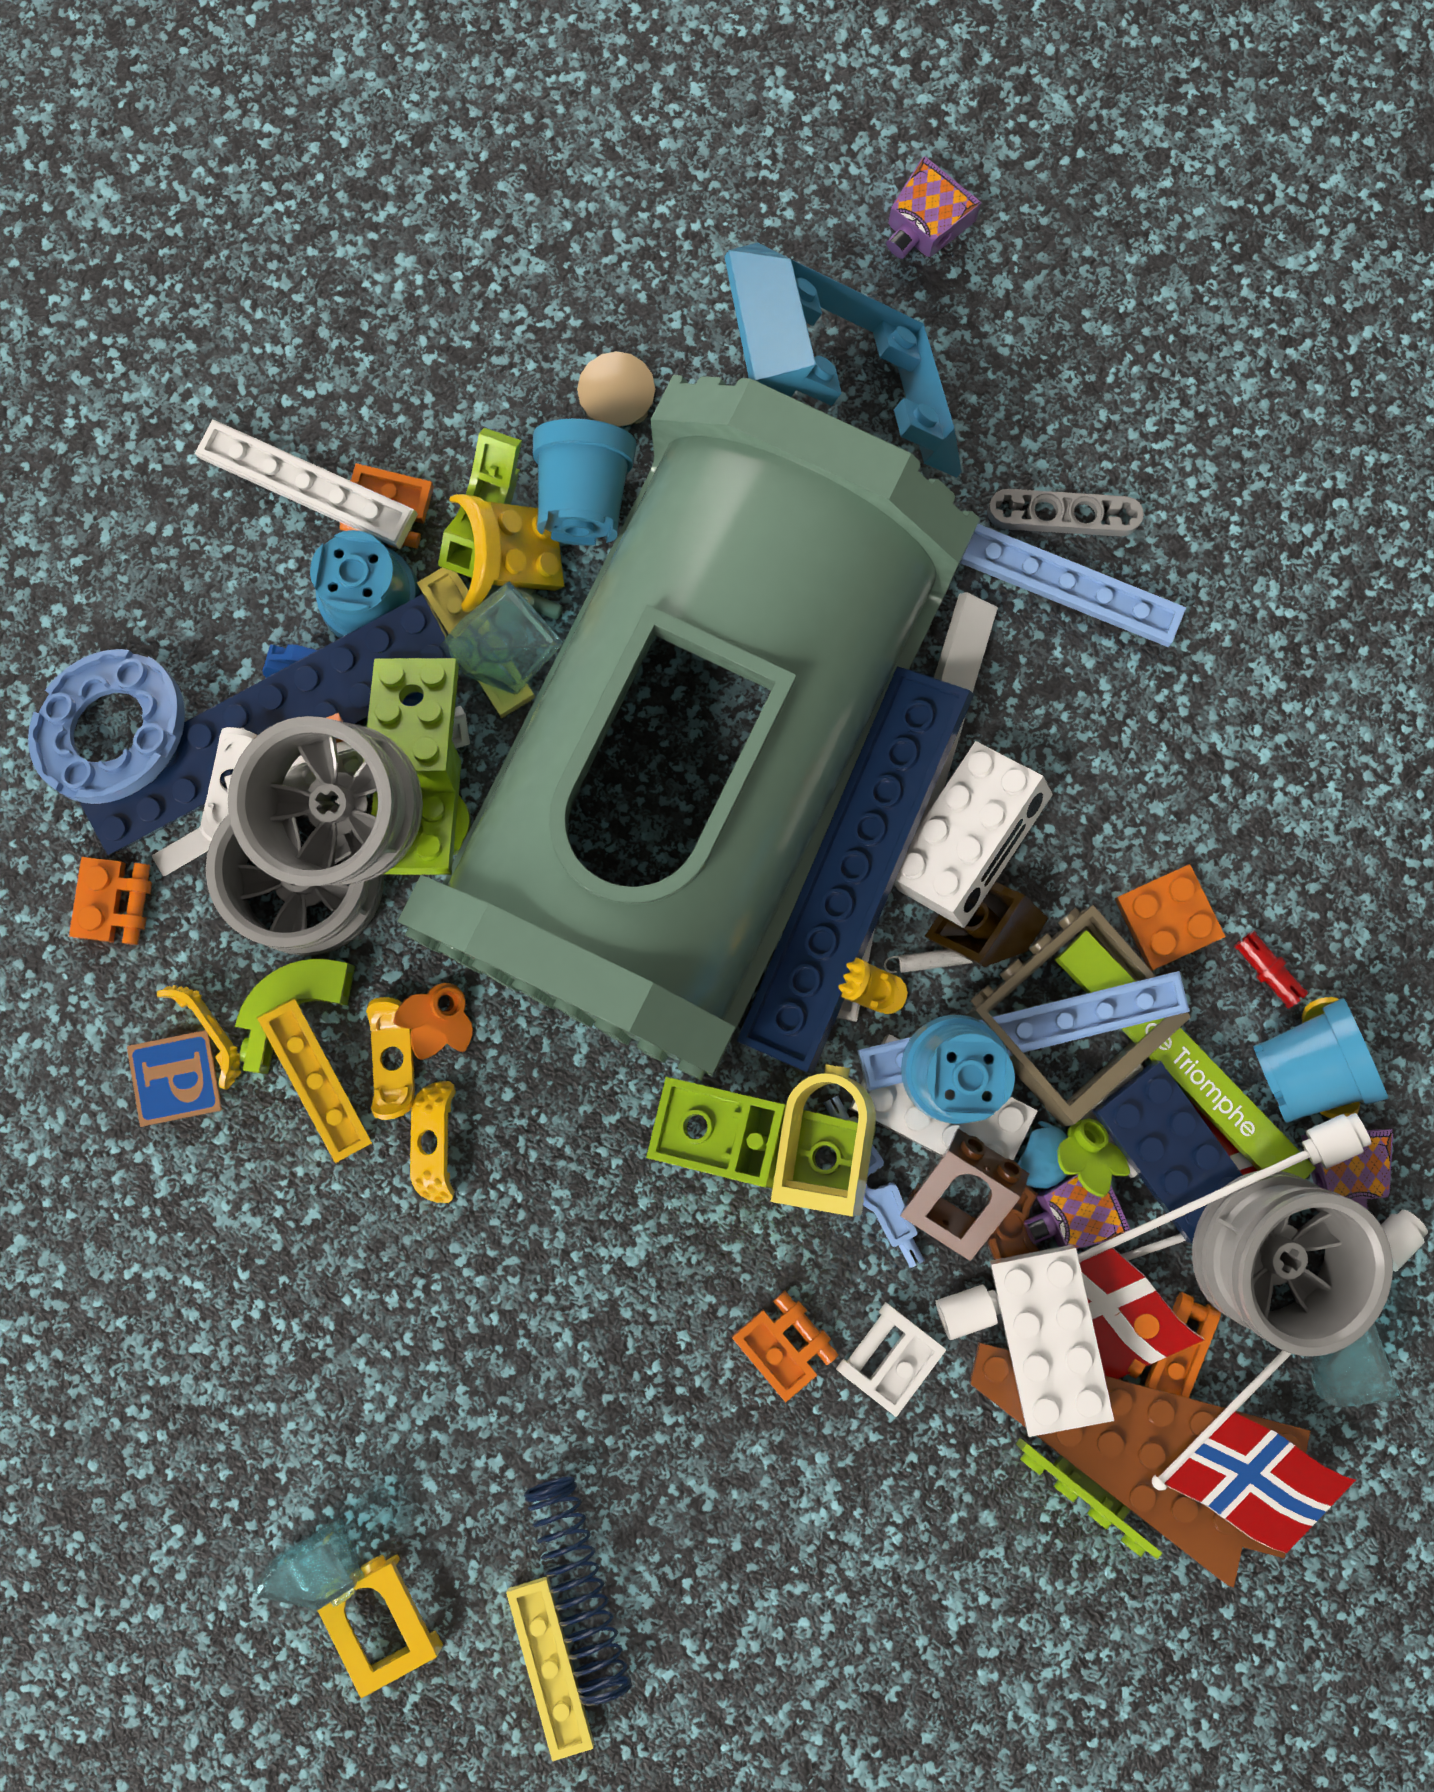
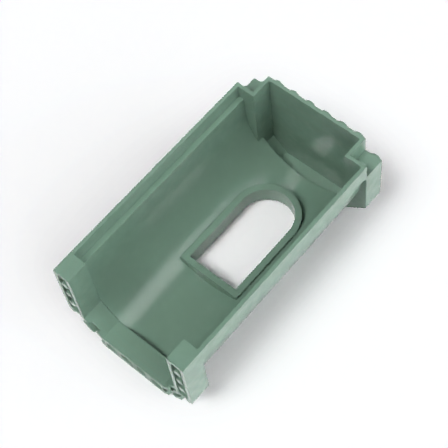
[397,375,980,1081]

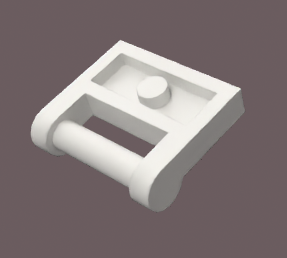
[836,1302,946,1417]

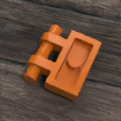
[340,463,434,549]
[69,857,152,945]
[732,1290,839,1403]

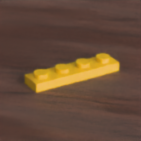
[257,998,372,1163]

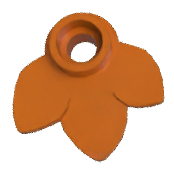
[393,983,473,1060]

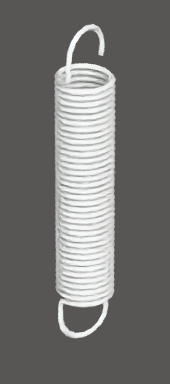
[884,949,973,973]

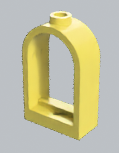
[771,1064,876,1217]

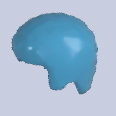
[1015,1121,1068,1188]

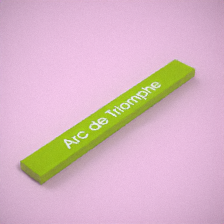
[1055,930,1316,1179]

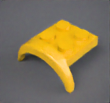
[449,494,564,612]

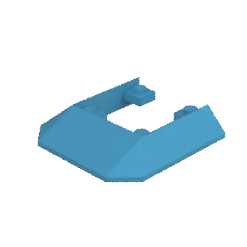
[724,243,962,478]

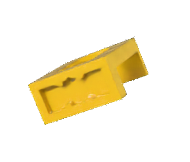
[315,1554,443,1699]

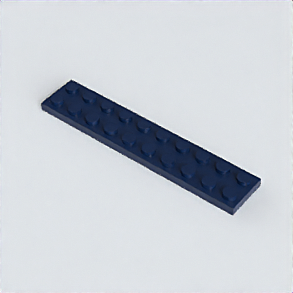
[79,594,464,855]
[737,666,974,1074]

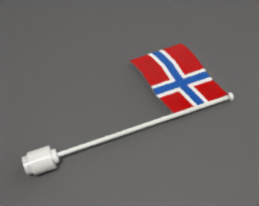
[1152,1210,1428,1553]

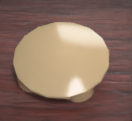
[577,351,655,427]

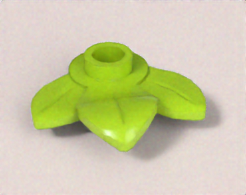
[1057,1118,1130,1198]

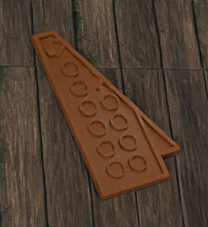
[969,1342,1311,1587]

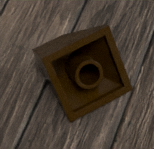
[925,882,1048,967]

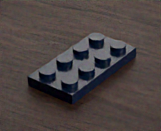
[1092,1060,1243,1244]

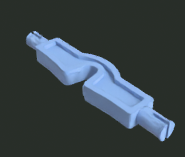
[823,1095,925,1268]

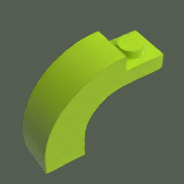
[438,427,522,578]
[235,959,355,1074]

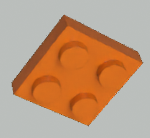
[1115,864,1226,971]

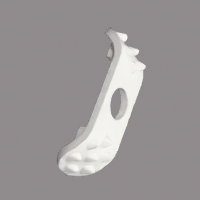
[200,727,258,841]

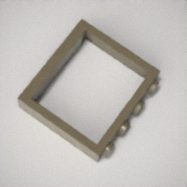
[965,905,1191,1127]

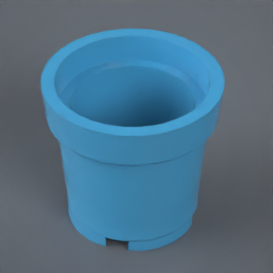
[533,419,637,546]
[310,530,420,638]
[1253,998,1388,1123]
[901,1015,1015,1124]

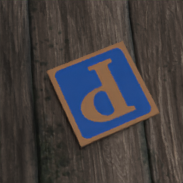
[127,1030,222,1127]

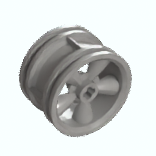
[228,716,423,886]
[206,789,384,956]
[1192,1171,1393,1356]

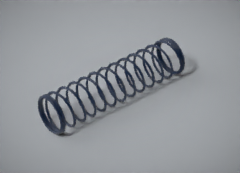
[524,1476,632,1706]

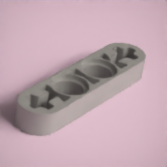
[987,489,1144,537]

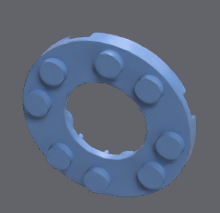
[28,649,185,804]

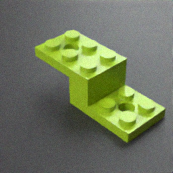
[363,658,461,875]
[646,1077,876,1190]

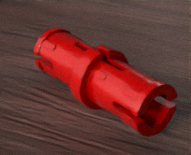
[1234,930,1308,1009]

